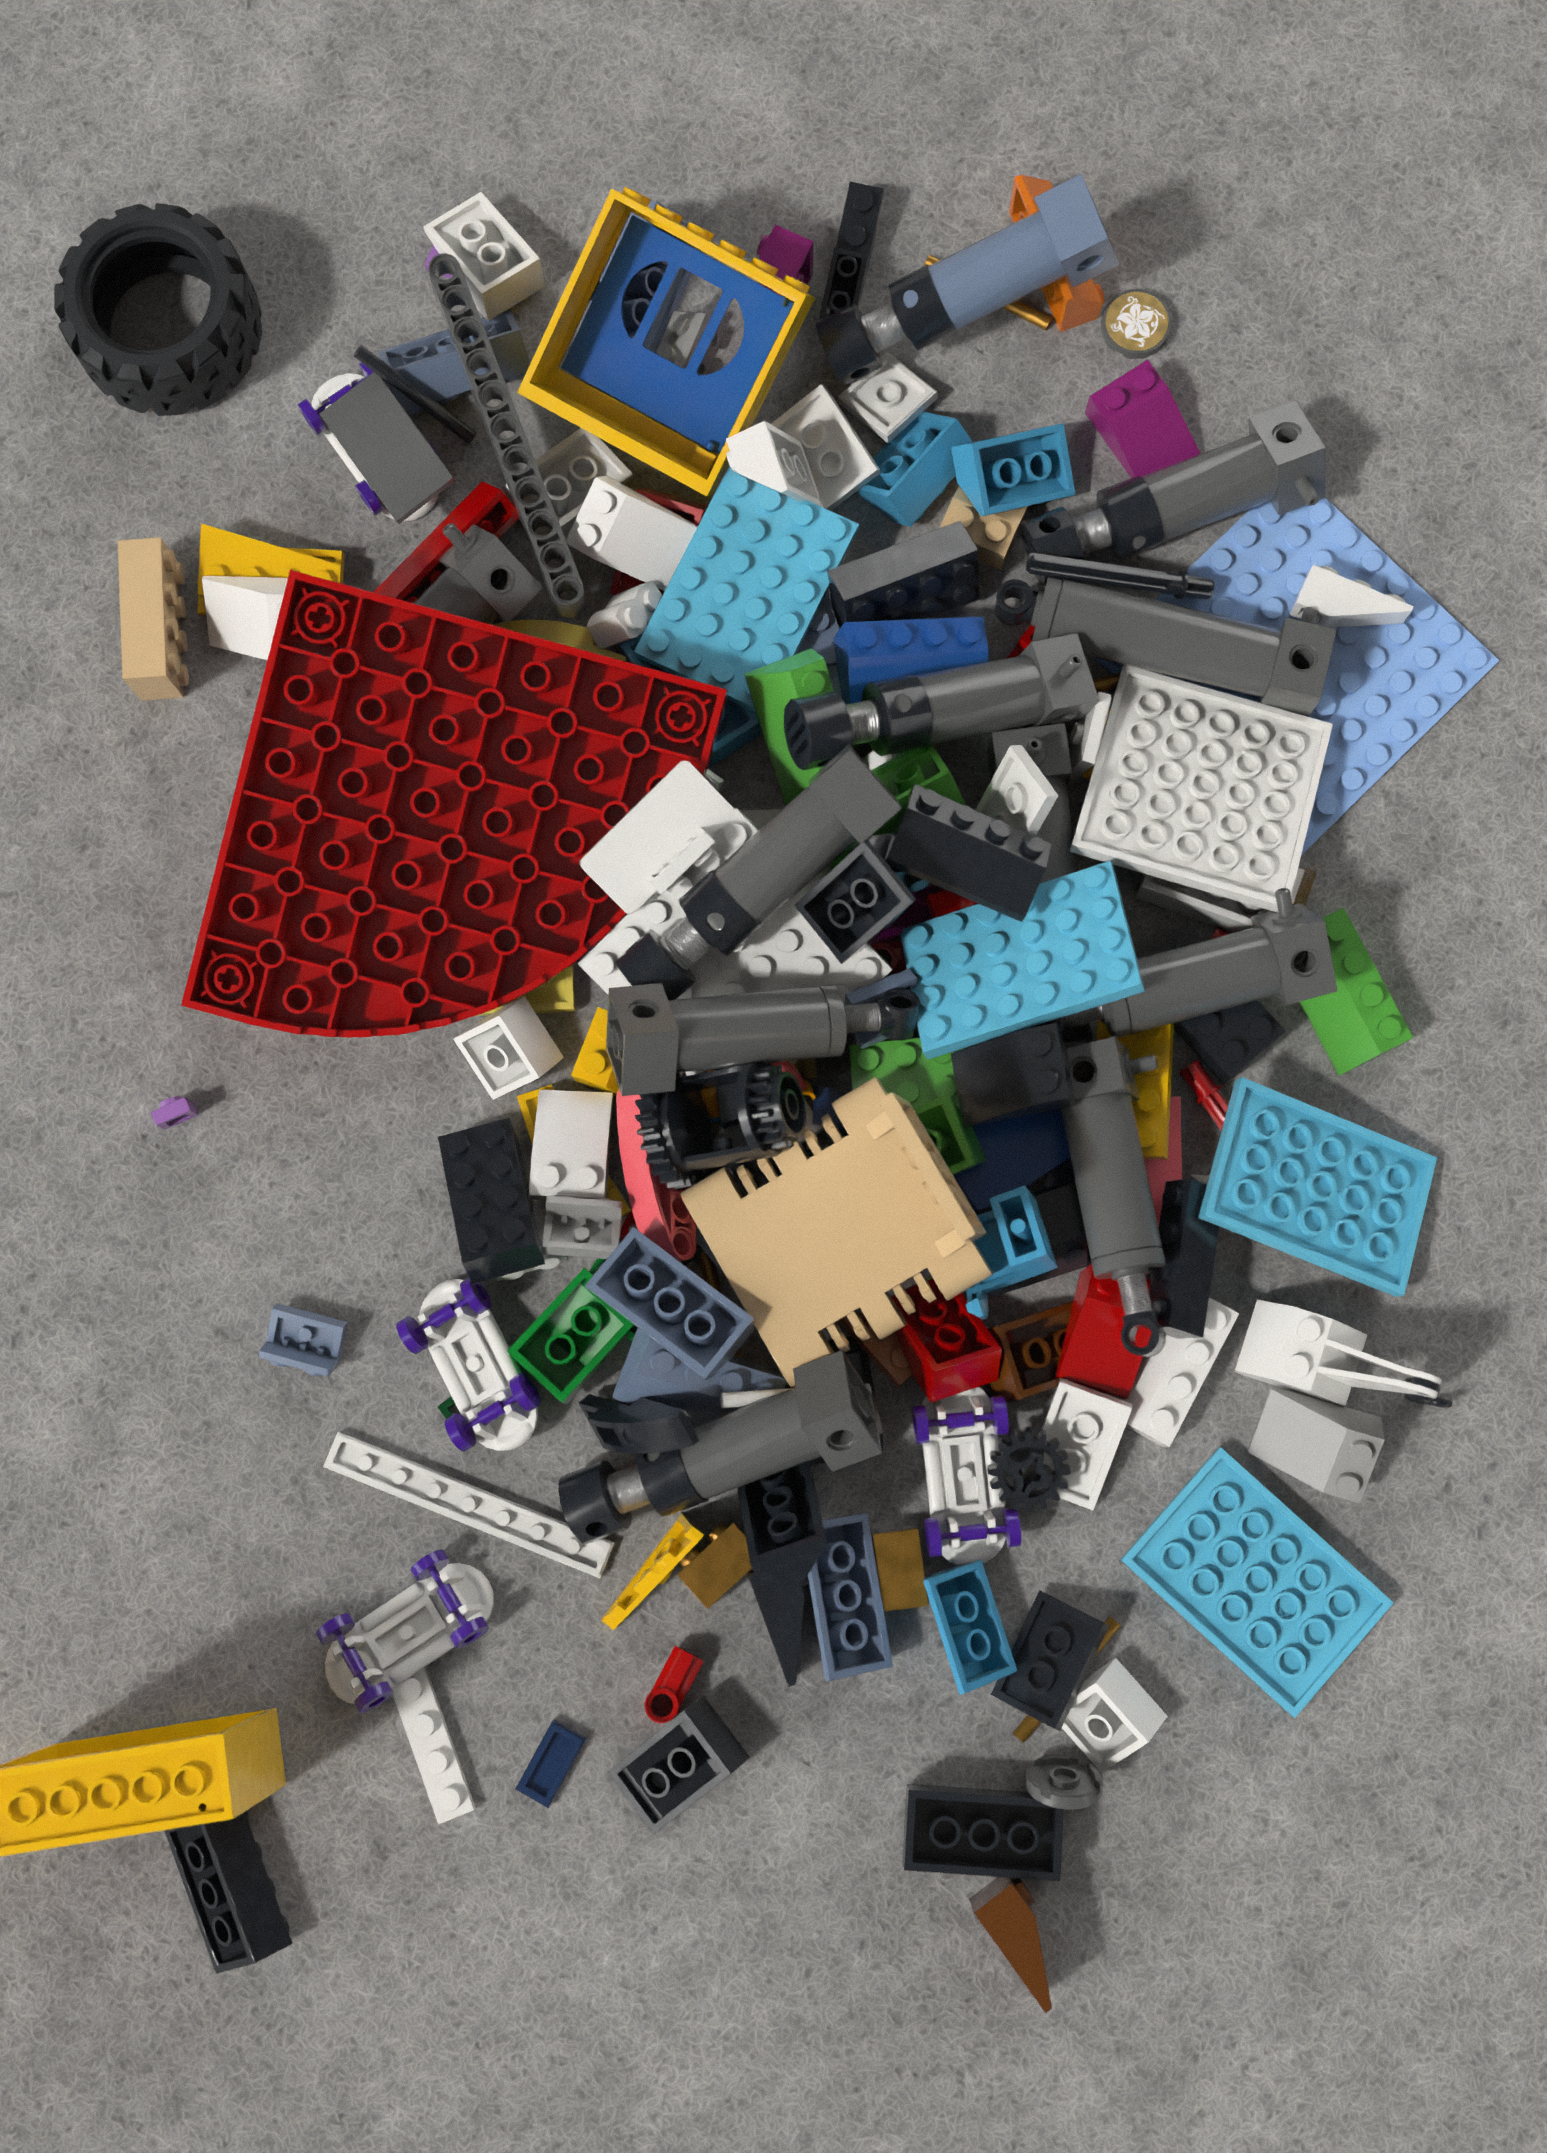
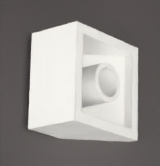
[453,996,564,1100]
[1062,1658,1168,1773]

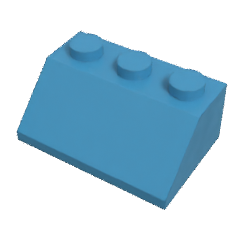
[855,411,973,527]
[951,423,1076,516]
[923,1560,1017,1695]

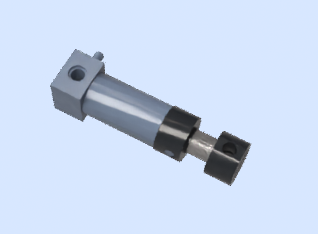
[815,174,1120,386]

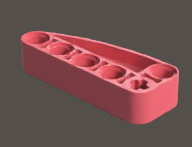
[616,1089,696,1262]

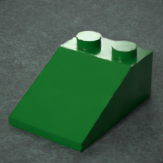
[507,1267,635,1404]

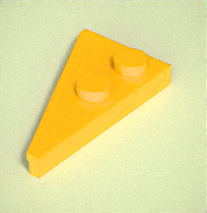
[601,1513,704,1630]

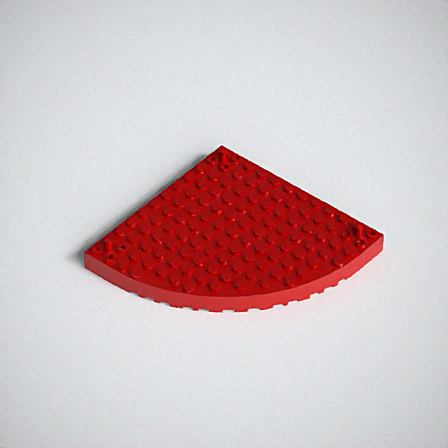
[181,570,728,1038]

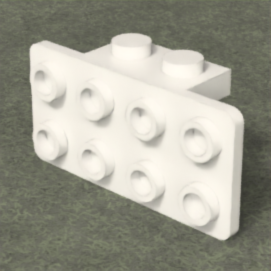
[580,760,734,914]

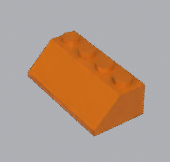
[1009,175,1105,332]

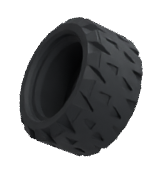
[54,203,262,416]

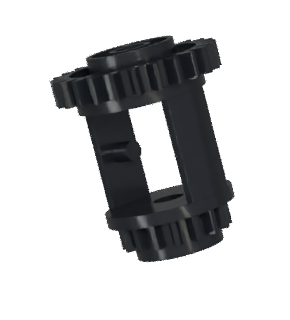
[635,1062,806,1189]

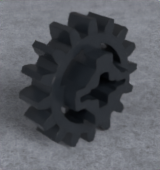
[987,1427,1071,1512]

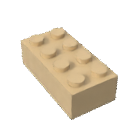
[118,537,189,701]

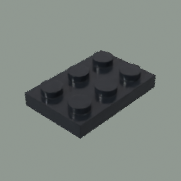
[991,1590,1109,1731]

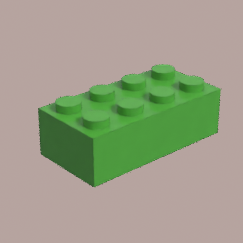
[849,1038,983,1112]

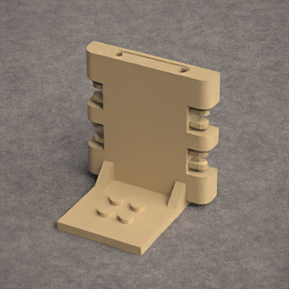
[681,1077,993,1388]

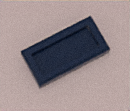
[515,1719,586,1808]

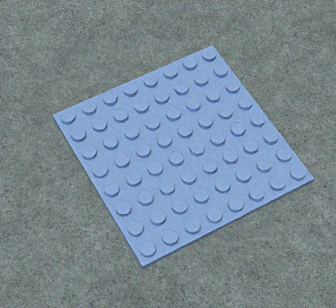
[1095,498,1500,855]

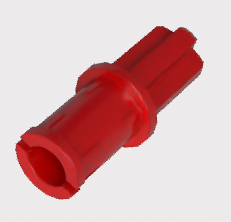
[1179,1060,1229,1130]

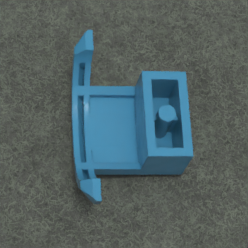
[966,1186,1058,1319]

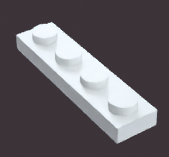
[392,1666,476,1824]

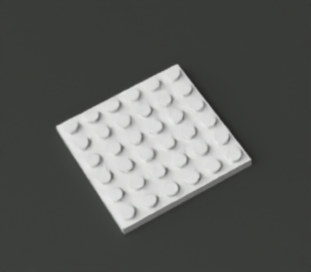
[1069,665,1333,912]
[577,808,893,1122]

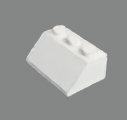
[726,421,823,507]

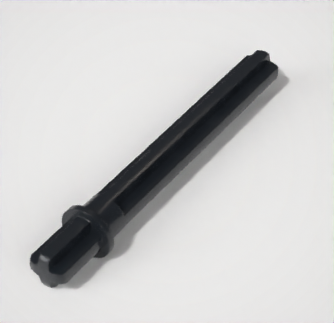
[1026,553,1214,600]

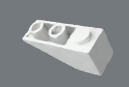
[1289,564,1414,628]

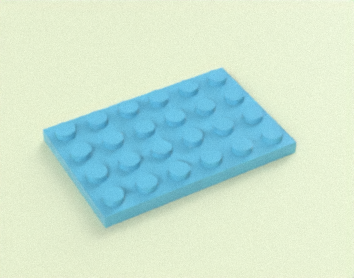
[634,465,859,712]
[900,861,1145,1060]
[1198,1077,1437,1297]
[1120,1447,1394,1718]

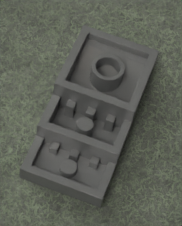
[320,372,456,524]

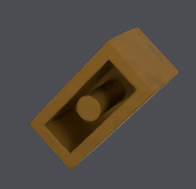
[677,1522,752,1609]
[872,1528,928,1611]

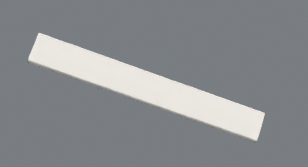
[323,1432,615,1578]

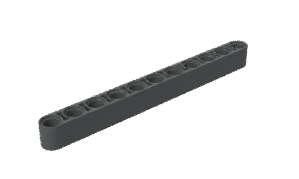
[428,253,586,618]

